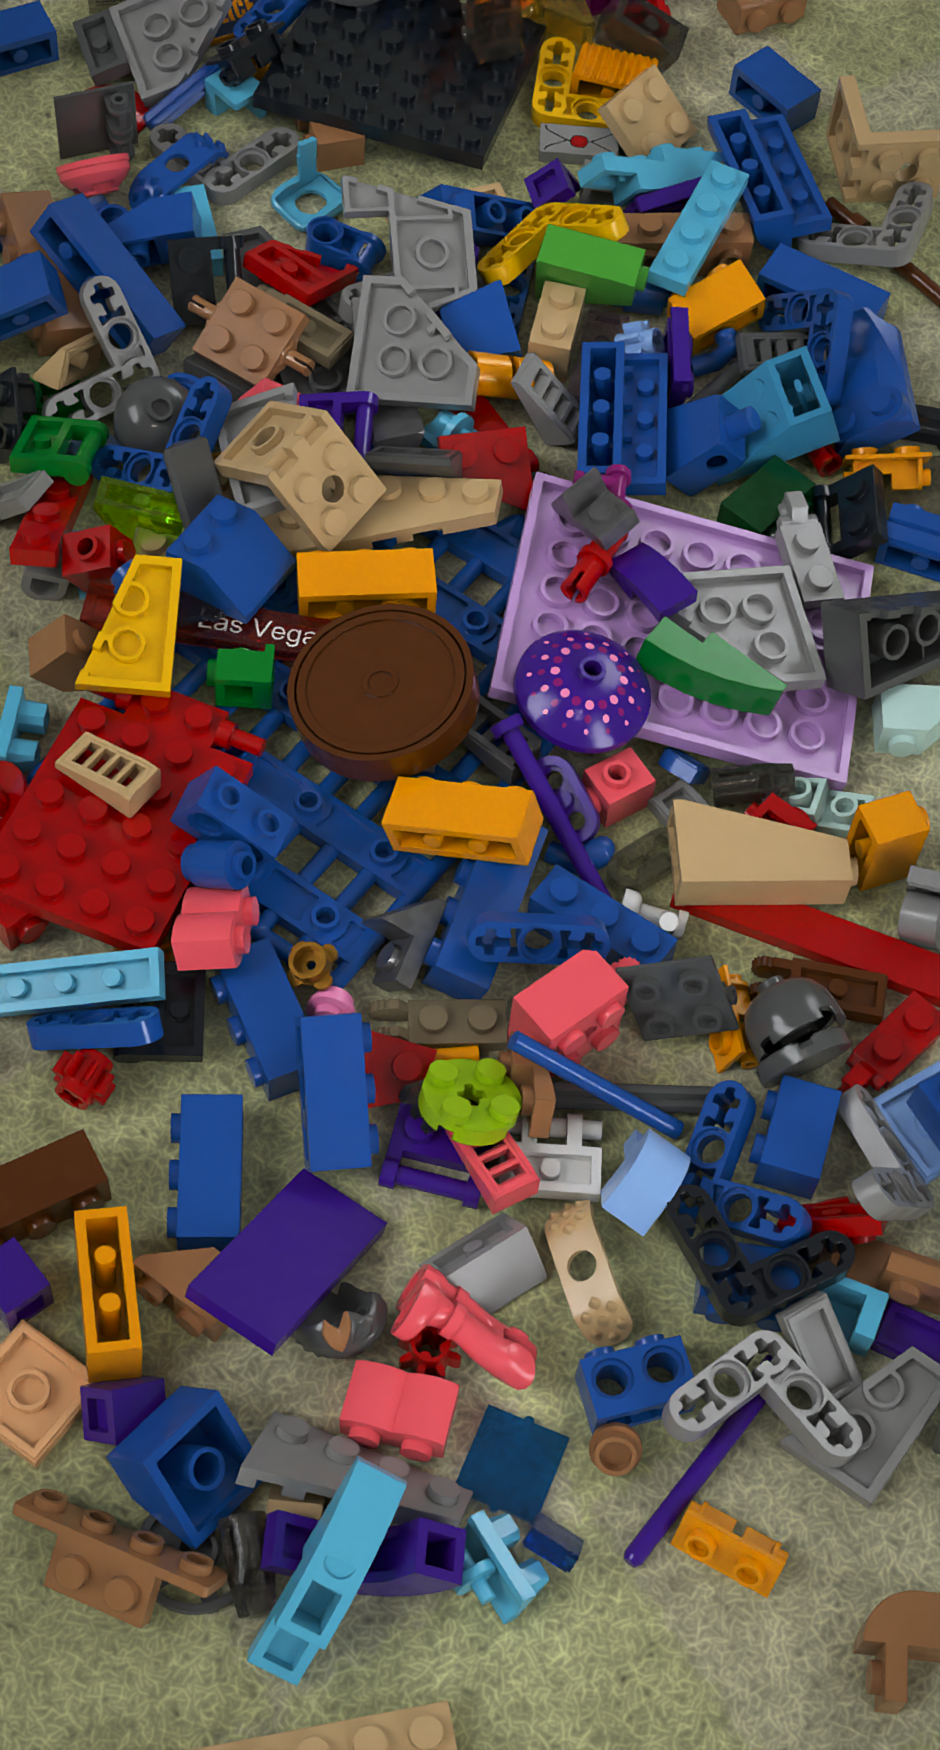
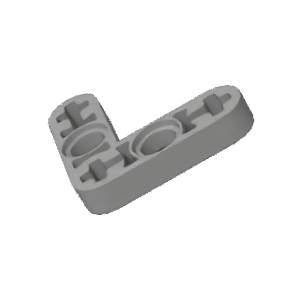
[150,123,299,206]
[797,182,933,267]
[41,275,160,420]
[838,1084,935,1221]
[661,1330,863,1467]

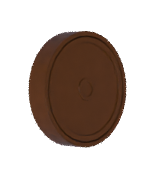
[287,604,480,782]

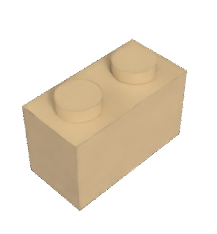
[527,280,586,383]

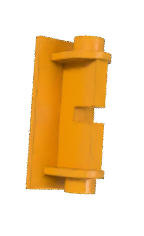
[841,446,932,491]
[709,965,759,1073]
[670,1500,789,1598]

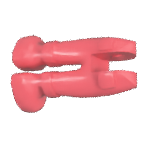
[390,1264,537,1390]

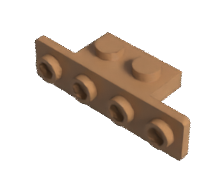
[829,1240,940,1315]
[12,1489,229,1629]

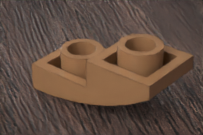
[497,1031,556,1139]

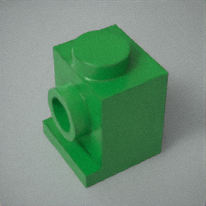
[207,644,275,709]

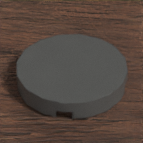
[756,1026,852,1088]

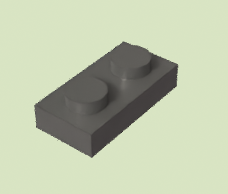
[72,8,132,86]

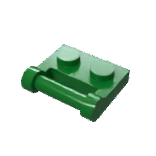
[9,415,110,486]

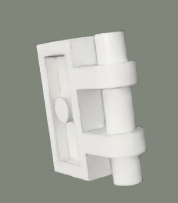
[498,1113,602,1202]

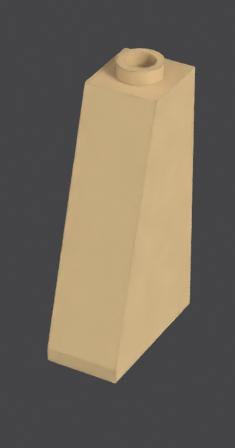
[667,799,858,906]

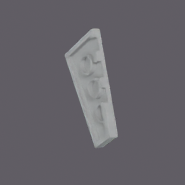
[235,1411,473,1528]

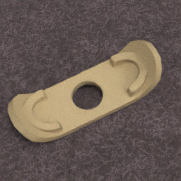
[545,1199,633,1346]

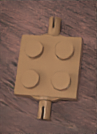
[188,276,315,386]

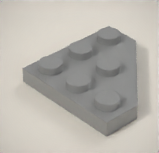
[109,0,232,108]
[346,275,480,412]
[669,565,827,691]

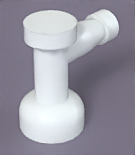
[621,888,689,939]

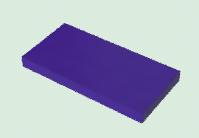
[185,1168,387,1356]

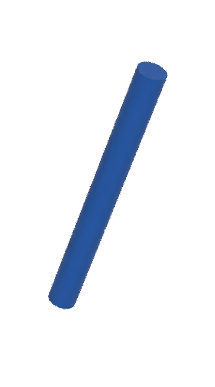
[508,1031,684,1140]

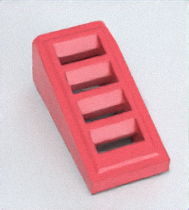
[445,1129,540,1214]

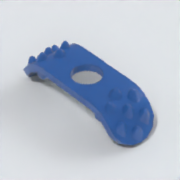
[128,132,230,209]

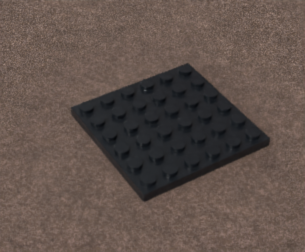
[253,0,547,170]

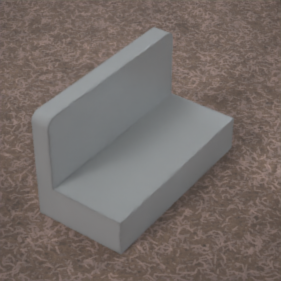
[419,1213,547,1314]

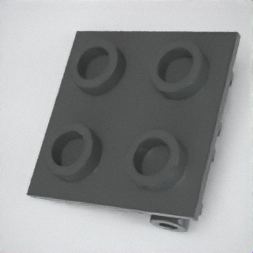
[53,81,138,161]
[615,955,739,1041]

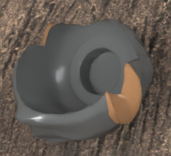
[291,1282,388,1359]

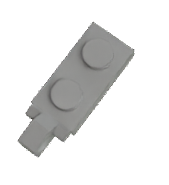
[774,491,845,609]

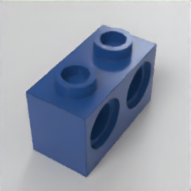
[170,766,294,868]
[575,1334,695,1434]

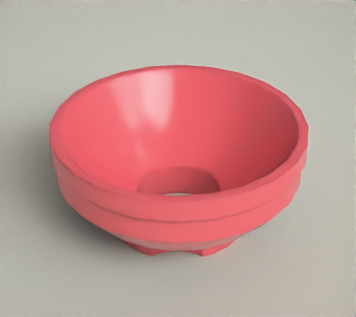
[56,153,131,198]

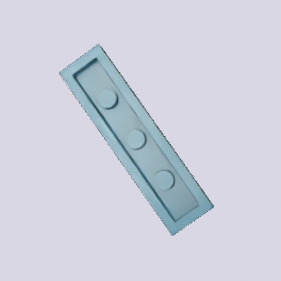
[647,160,749,297]
[0,947,166,1017]

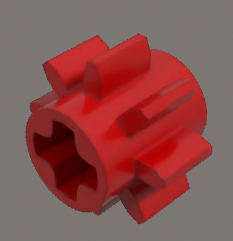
[52,1048,116,1110]
[398,1326,462,1379]

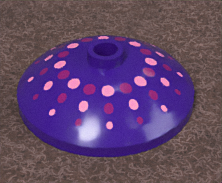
[513,630,651,753]

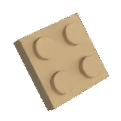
[597,64,697,157]

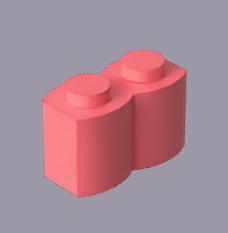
[171,885,259,971]
[339,1360,460,1462]

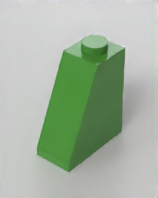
[535,224,650,306]

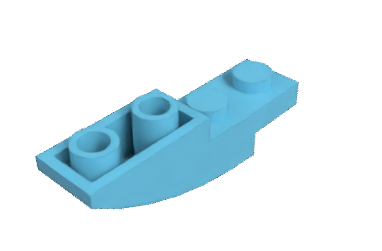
[577,143,722,206]
[247,1456,407,1686]

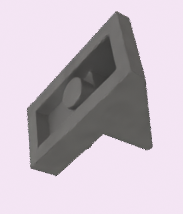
[551,466,640,551]
[361,898,447,992]

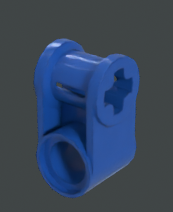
[305,216,387,284]

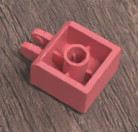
[507,949,640,1078]

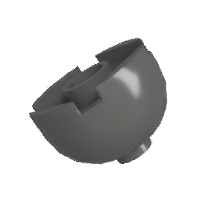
[113,376,200,453]
[744,975,846,1063]

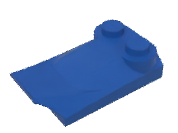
[823,307,921,460]

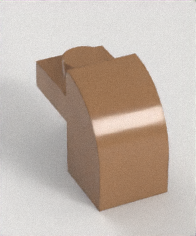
[853,1590,940,1714]

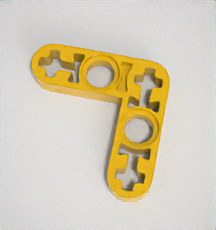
[531,37,609,128]
[477,202,629,286]

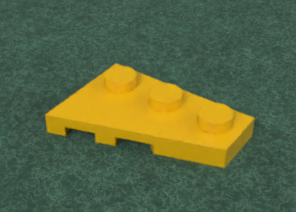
[75,554,182,698]

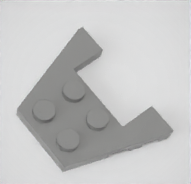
[341,175,478,334]

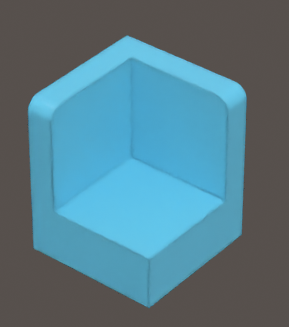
[205,70,267,119]
[821,1277,890,1357]

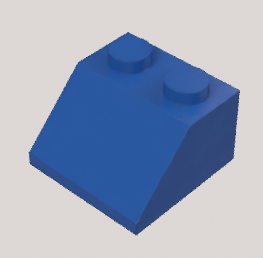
[166,494,296,624]
[106,1386,263,1549]

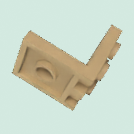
[826,75,940,203]
[213,401,387,552]

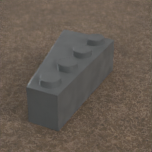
[821,590,940,700]

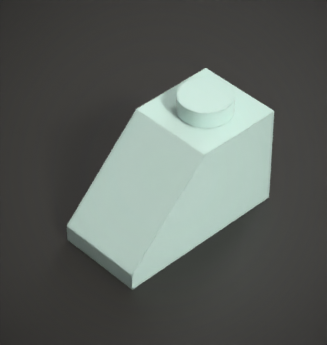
[872,684,940,757]

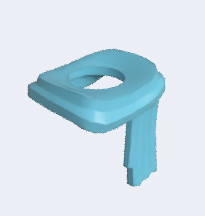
[271,136,343,232]

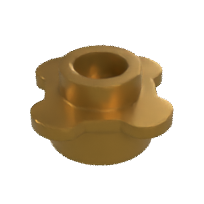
[286,941,338,991]

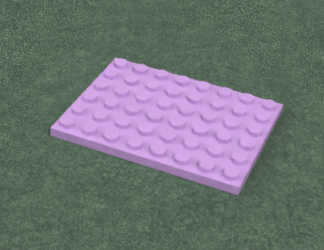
[487,472,874,791]

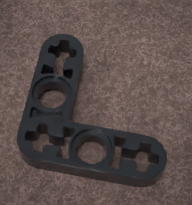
[664,1184,855,1327]

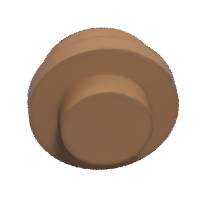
[589,1422,642,1476]

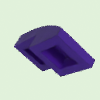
[609,542,698,622]

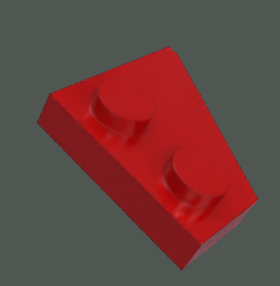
[242,239,359,307]
[437,426,532,512]
[777,1196,888,1244]

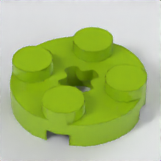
[418,1058,522,1146]

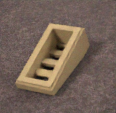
[55,731,161,818]

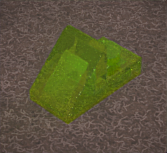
[93,476,183,543]

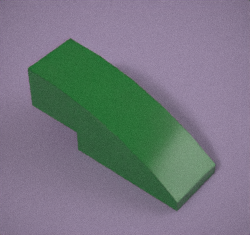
[636,616,787,716]

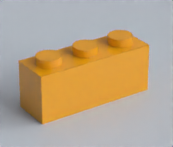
[296,547,437,624]
[381,776,544,866]
[74,1206,142,1383]

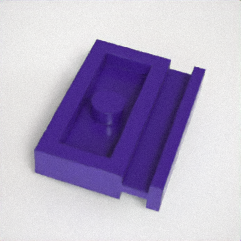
[623,176,702,213]
[663,307,694,409]

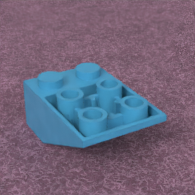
[716,346,840,486]

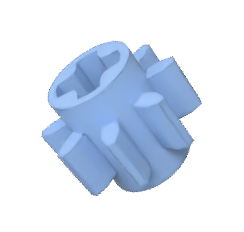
[614,320,665,353]

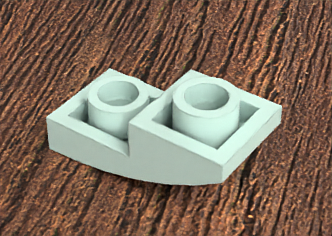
[775,777,875,839]

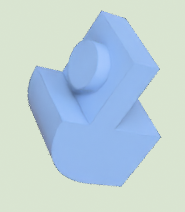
[600,1128,690,1236]

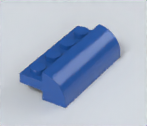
[707,108,832,251]
[577,341,668,495]

